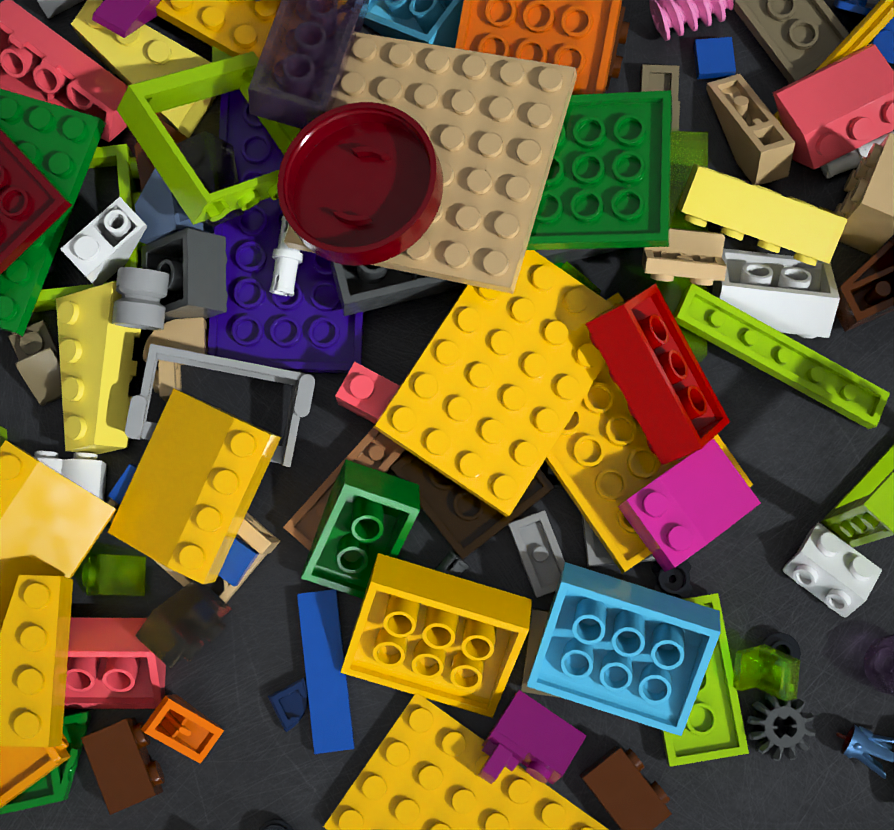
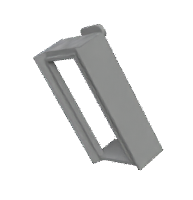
[125,344,315,467]

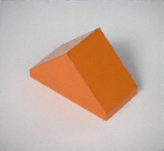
[141,694,224,764]

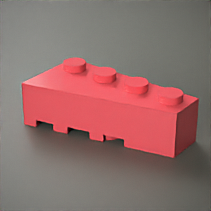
[0,0,128,142]

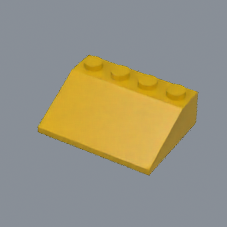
[108,388,281,584]
[0,440,117,631]
[340,553,532,718]

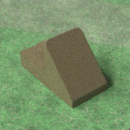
[8,320,62,406]

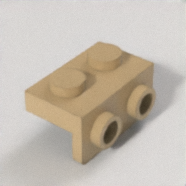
[642,228,727,286]

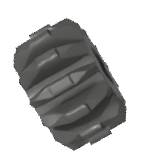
[745,692,816,761]

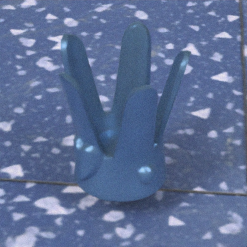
[836,725,894,779]

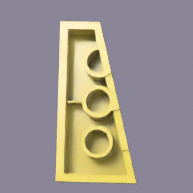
[71,0,217,138]
[677,163,848,266]
[56,281,141,454]

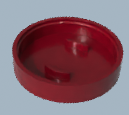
[277,102,444,266]

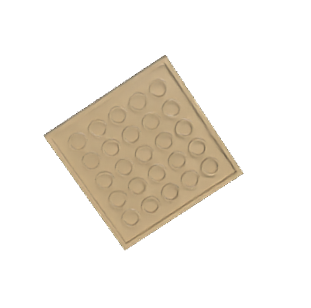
[284,32,577,294]

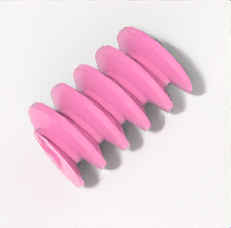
[649,0,734,41]

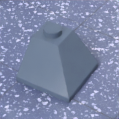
[135,164,216,244]

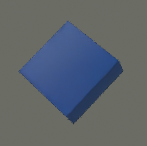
[693,37,736,79]

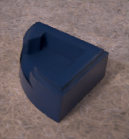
[268,678,308,732]

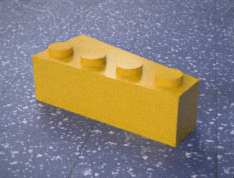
[0,575,73,747]

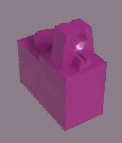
[478,690,586,785]

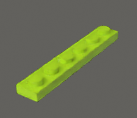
[673,284,890,429]

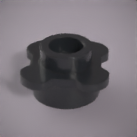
[652,560,693,598]

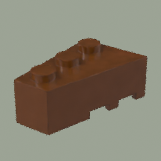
[836,237,894,332]

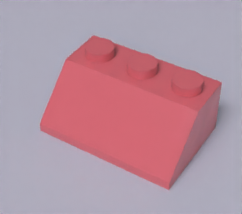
[772,44,894,170]
[64,617,166,709]

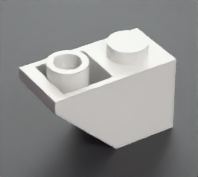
[60,197,147,287]

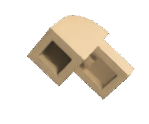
[143,317,209,403]

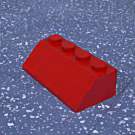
[585,283,730,465]

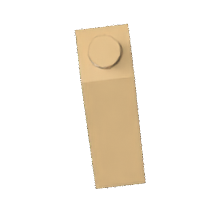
[706,74,795,185]

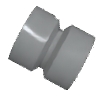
[112,267,170,330]

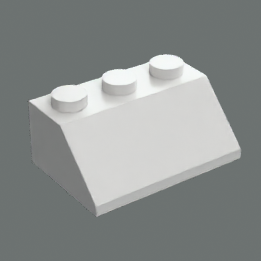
[712,248,840,338]

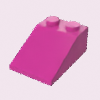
[618,439,761,572]

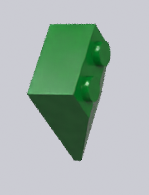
[301,459,420,599]

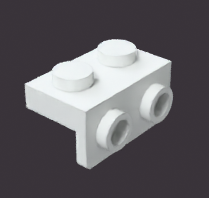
[783,522,882,617]

